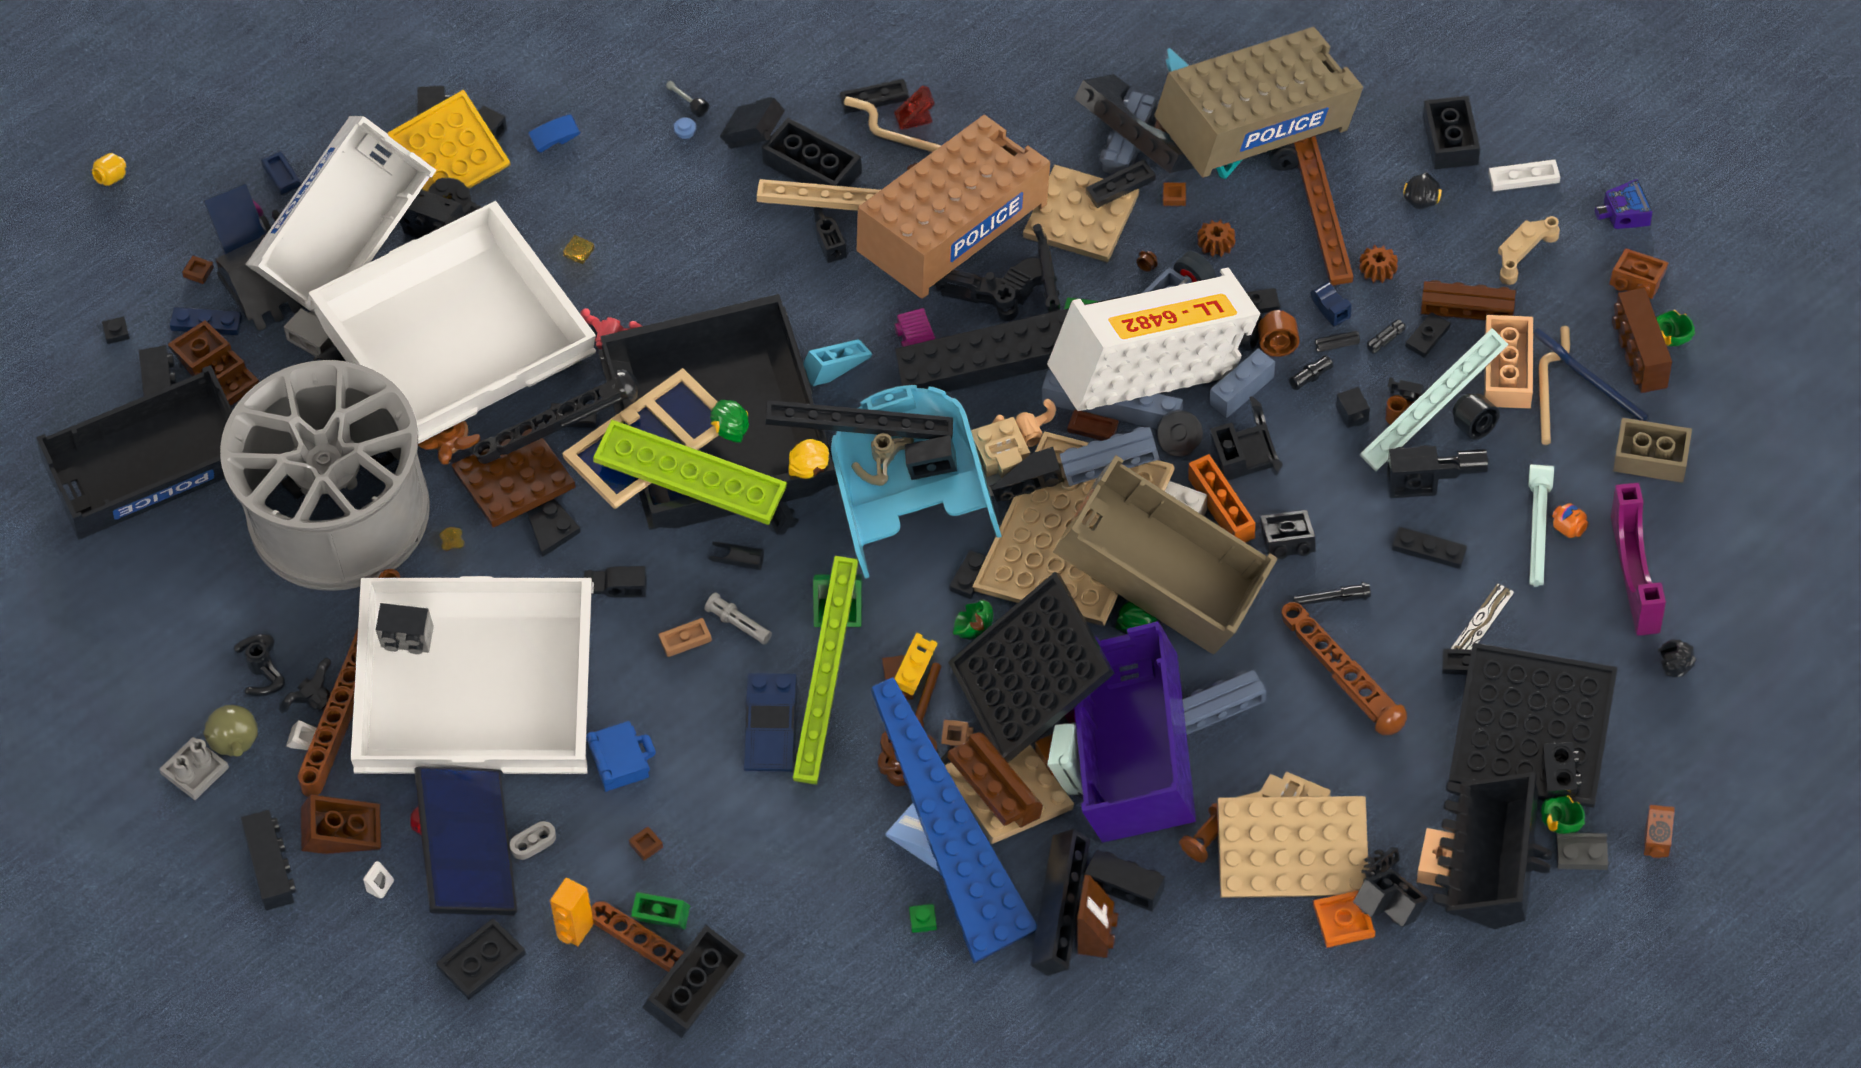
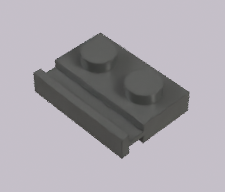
[1556,833,1608,870]

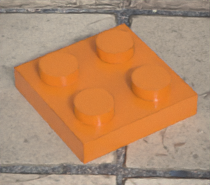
[1313,890,1375,948]

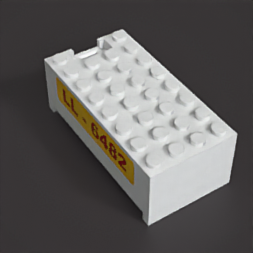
[1047,267,1260,411]

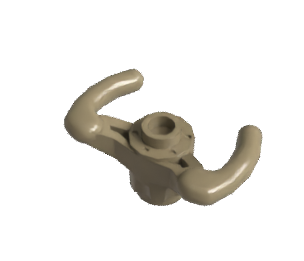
[851,433,914,486]

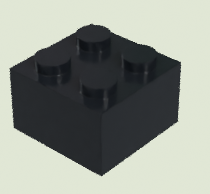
[375,603,434,654]

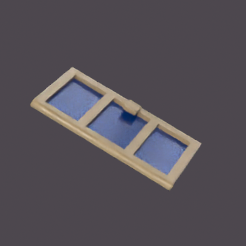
[563,368,719,509]

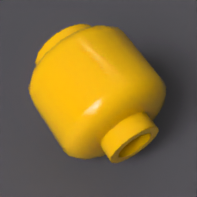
[92,153,126,186]

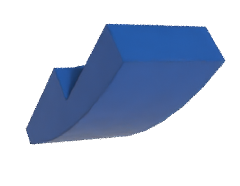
[528,114,581,153]

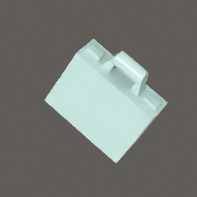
[1047,722,1083,795]

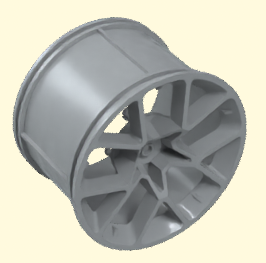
[220,360,430,591]

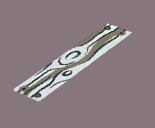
[1451,584,1514,650]

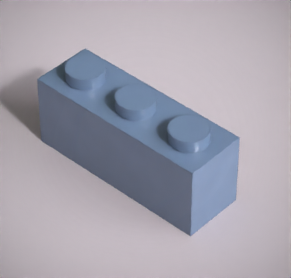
[1210,349,1275,418]

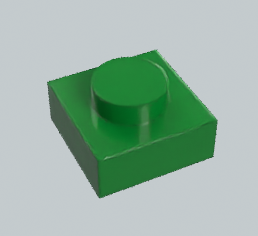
[909,904,937,933]

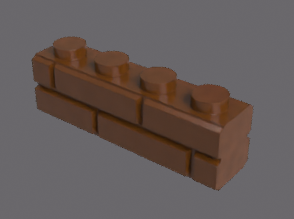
[1421,280,1516,320]

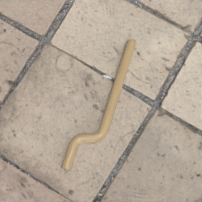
[844,96,941,152]
[1539,326,1570,445]

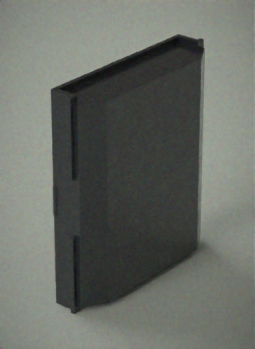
[598,294,839,530]

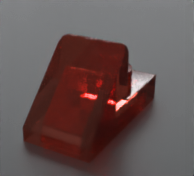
[894,85,935,130]

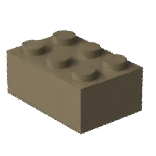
[1613,418,1692,483]

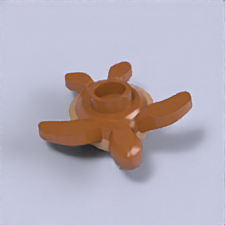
[418,420,481,465]

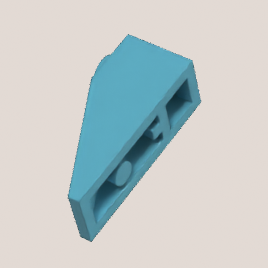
[803,339,872,386]

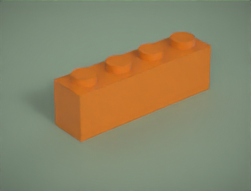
[1188,454,1256,543]

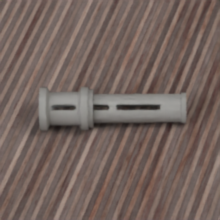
[704,592,772,645]

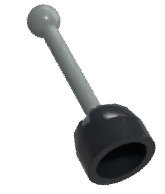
[666,81,709,117]

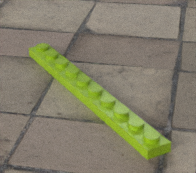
[793,556,859,784]

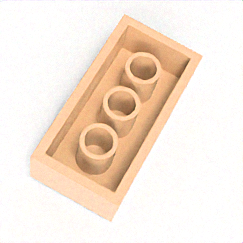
[1484,315,1533,409]

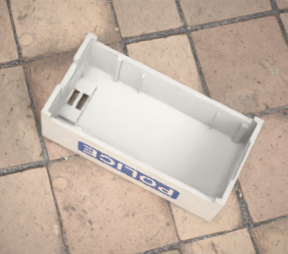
[246,116,437,314]

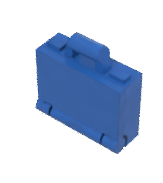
[586,721,656,792]

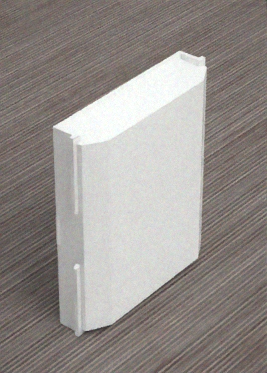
[305,201,596,444]
[351,576,594,774]

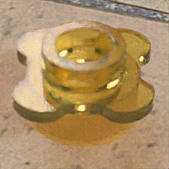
[439,527,465,551]

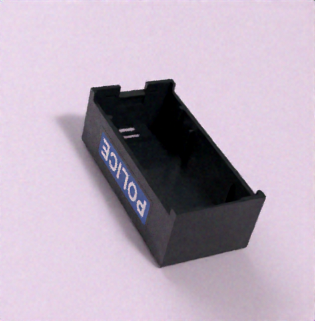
[36,365,232,540]

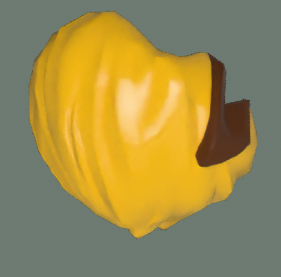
[788,439,829,479]

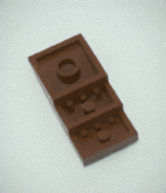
[168,320,259,406]

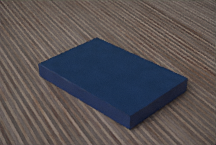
[203,184,265,254]

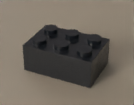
[1423,96,1480,170]

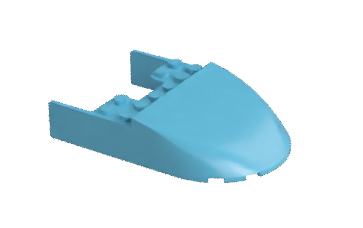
[831,385,1002,578]

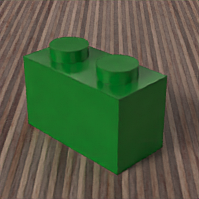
[631,892,690,930]

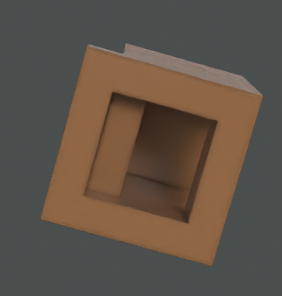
[941,720,974,746]

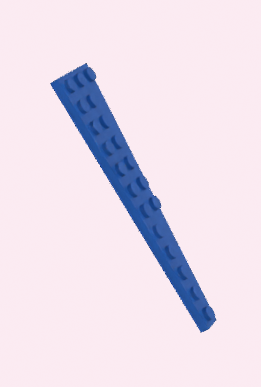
[871,677,1037,964]

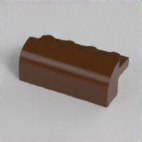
[947,733,1043,828]

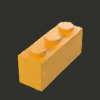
[550,878,594,947]

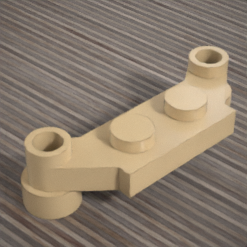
[1498,216,1560,285]

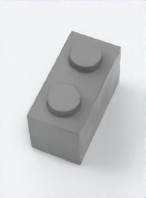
[284,309,334,356]

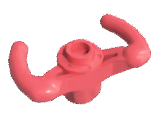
[580,308,641,350]

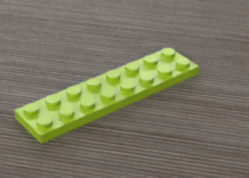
[593,420,787,525]

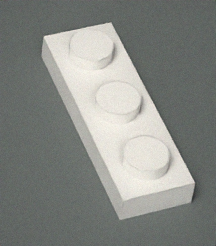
[1488,160,1560,191]

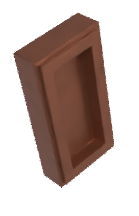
[1067,409,1119,441]

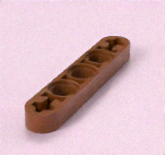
[591,901,684,972]

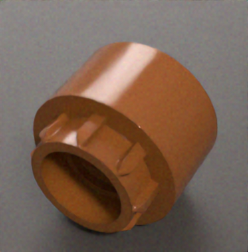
[1258,310,1300,357]

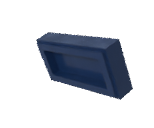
[261,151,301,195]

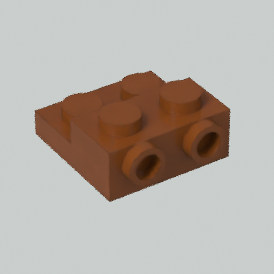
[1609,248,1669,299]

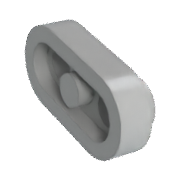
[510,821,556,860]

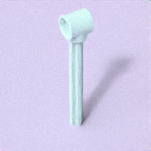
[1528,464,1554,587]

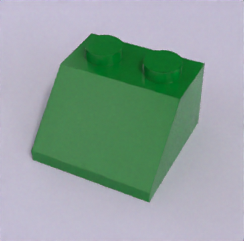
[813,574,862,627]

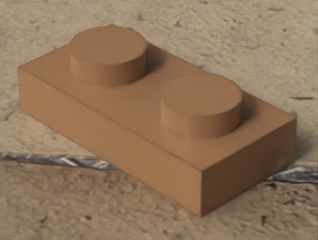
[658,618,712,657]

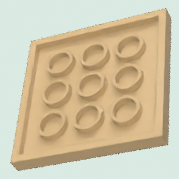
[1023,165,1139,262]
[945,745,1074,844]

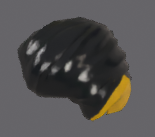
[1404,172,1442,209]

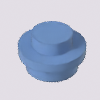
[674,118,696,139]

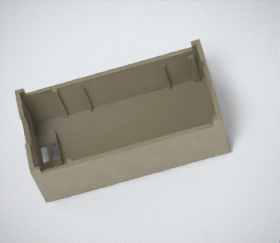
[1053,455,1278,655]

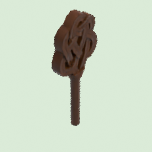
[878,663,942,786]

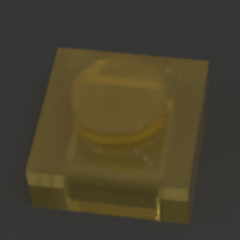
[563,235,595,265]

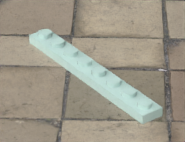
[1360,328,1508,471]

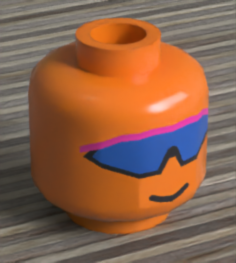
[1552,503,1589,538]

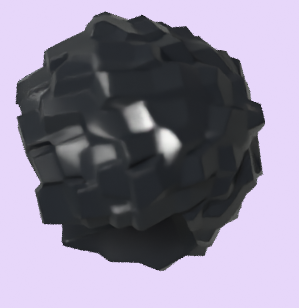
[1658,639,1697,678]

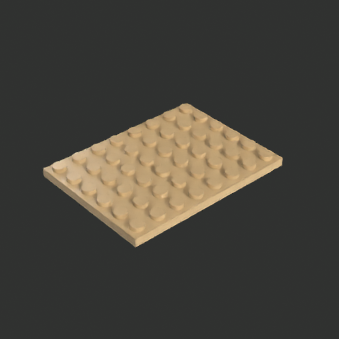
[973,431,1174,626]

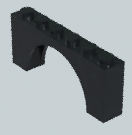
[1074,74,1195,173]

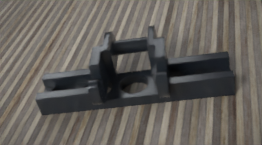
[1361,847,1400,883]

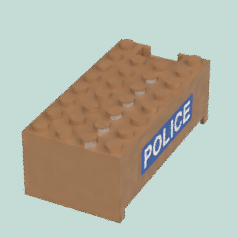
[857,115,1050,299]

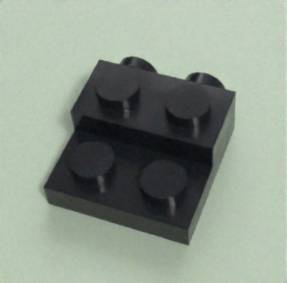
[1260,510,1316,559]

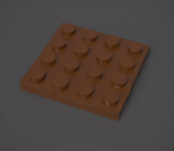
[451,429,576,528]

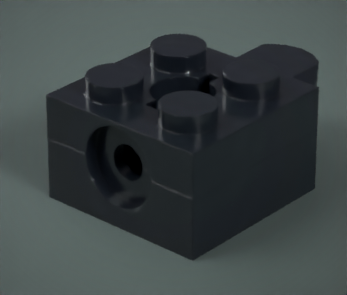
[1387,445,1460,499]

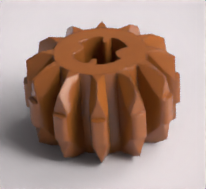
[1197,219,1236,258]
[1359,244,1398,283]

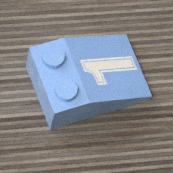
[885,803,939,872]

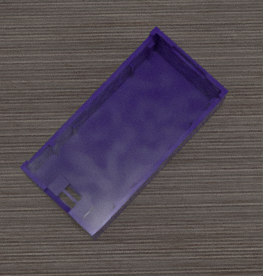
[1074,622,1197,843]

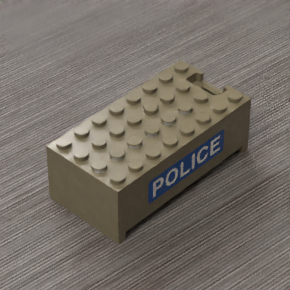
[1154,27,1363,178]

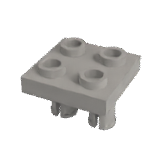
[159,737,229,800]

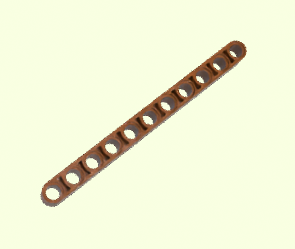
[298,569,400,797]

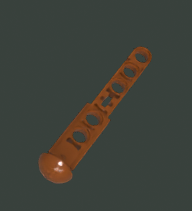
[1282,602,1407,736]

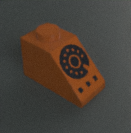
[1644,805,1675,858]

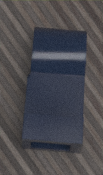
[1310,282,1352,327]

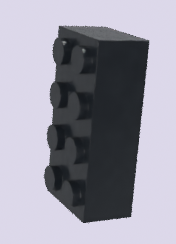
[762,117,862,187]
[642,925,745,1038]

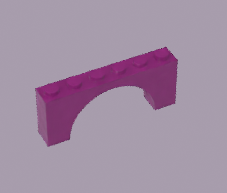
[1610,483,1666,636]

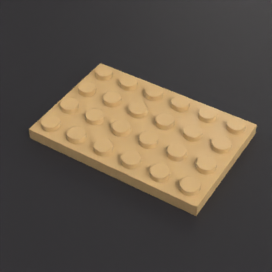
[1217,796,1368,898]

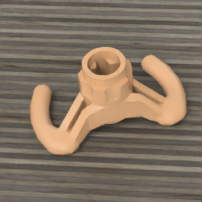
[992,399,1056,447]

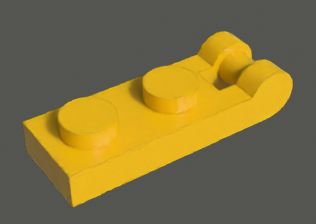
[894,632,938,696]

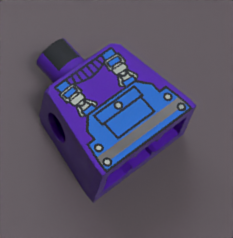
[1595,179,1652,229]

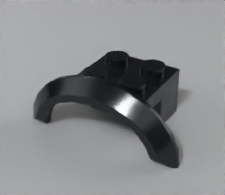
[1210,396,1283,480]

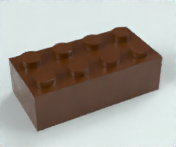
[1612,288,1672,393]

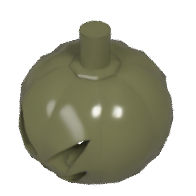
[203,705,258,757]

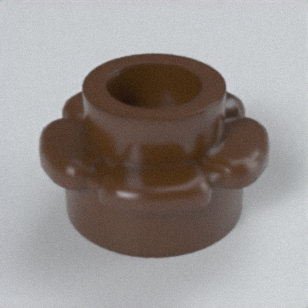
[1136,251,1158,272]

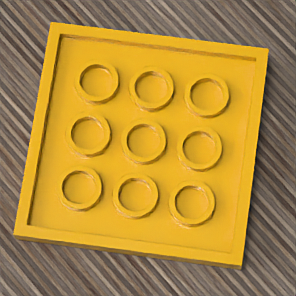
[387,90,510,199]

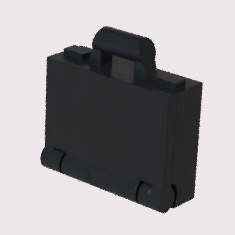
[720,97,785,149]

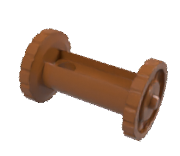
[1179,803,1218,863]

